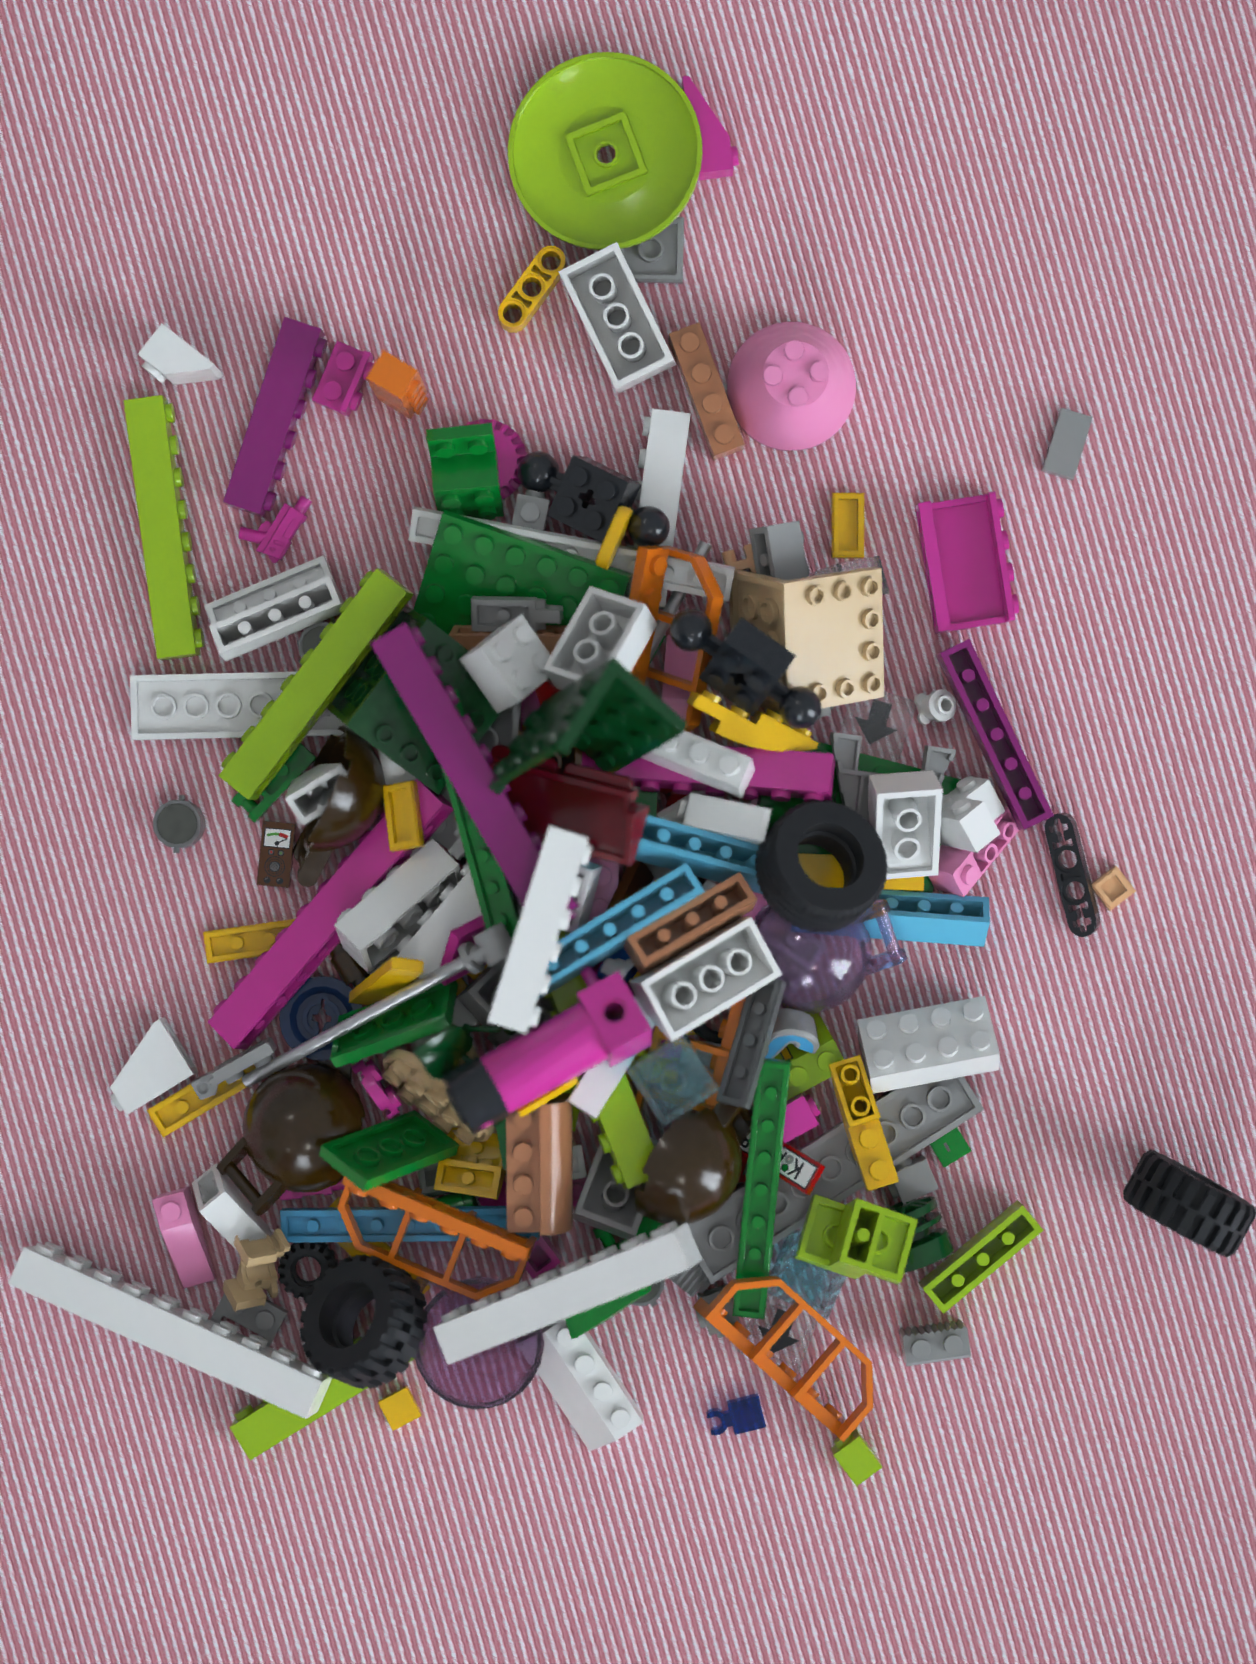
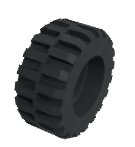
[1123,1150,1256,1257]
[300,1255,428,1389]

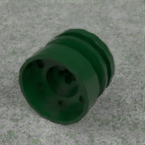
[887,1196,954,1273]

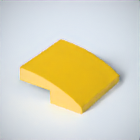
[434,1127,506,1200]

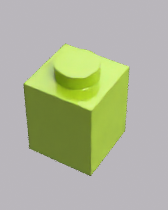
[831,1429,882,1487]

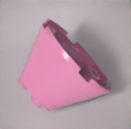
[727,322,856,451]

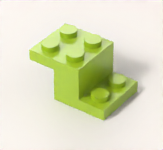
[794,1194,918,1284]

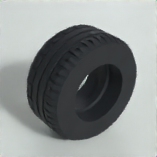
[755,800,888,932]

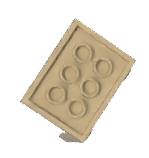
[729,567,884,712]

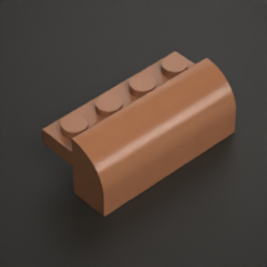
[506,1093,573,1236]

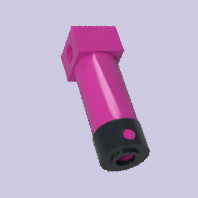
[441,966,652,1135]

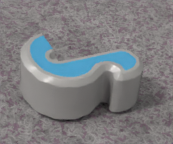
[765,1008,819,1059]

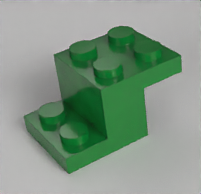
[426,423,504,520]

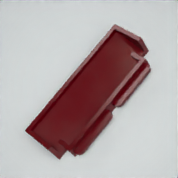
[454,745,650,866]

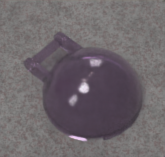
[755,899,907,1014]
[415,1276,544,1409]

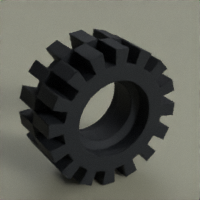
[278,1242,339,1300]

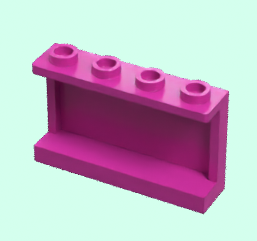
[915,491,1019,634]

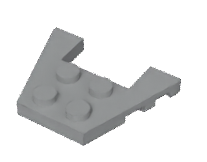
[830,732,956,822]

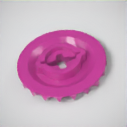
[465,419,527,500]

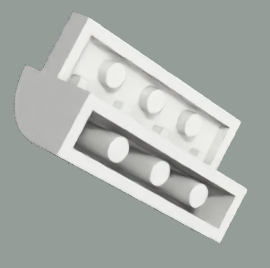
[204,555,344,662]

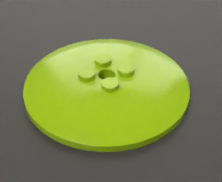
[508,52,703,250]

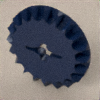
[279,976,363,1061]

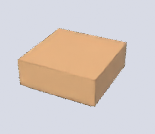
[1092,866,1136,911]

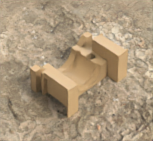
[222,1228,291,1312]

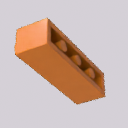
[366,349,429,419]

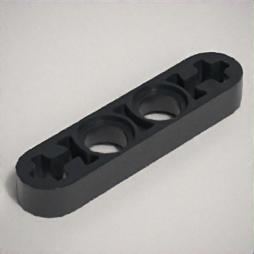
[1045,812,1100,937]

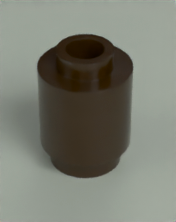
[329,943,370,987]

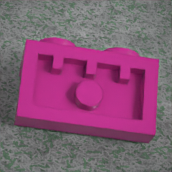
[312,341,375,417]

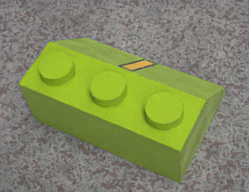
[774,1008,844,1100]

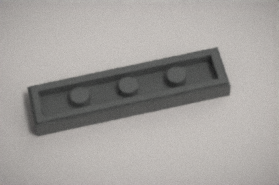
[716,979,787,1110]

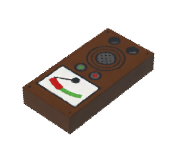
[257,821,296,888]

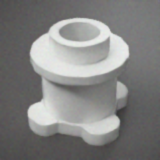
[914,689,956,725]

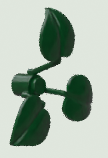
[413,1023,519,1128]

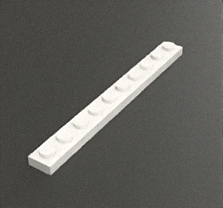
[408,506,735,601]

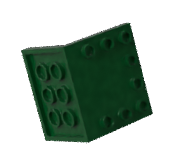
[327,605,501,795]
[488,657,688,795]

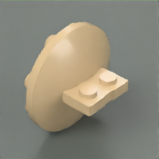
[382,1045,495,1145]

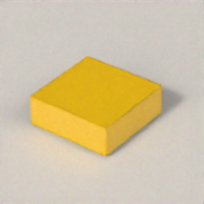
[378,1386,422,1431]

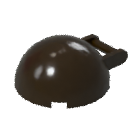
[293,726,385,887]
[217,1063,366,1216]
[635,1102,753,1225]

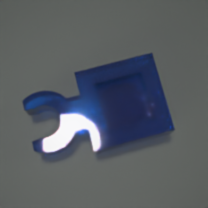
[706,1393,766,1435]

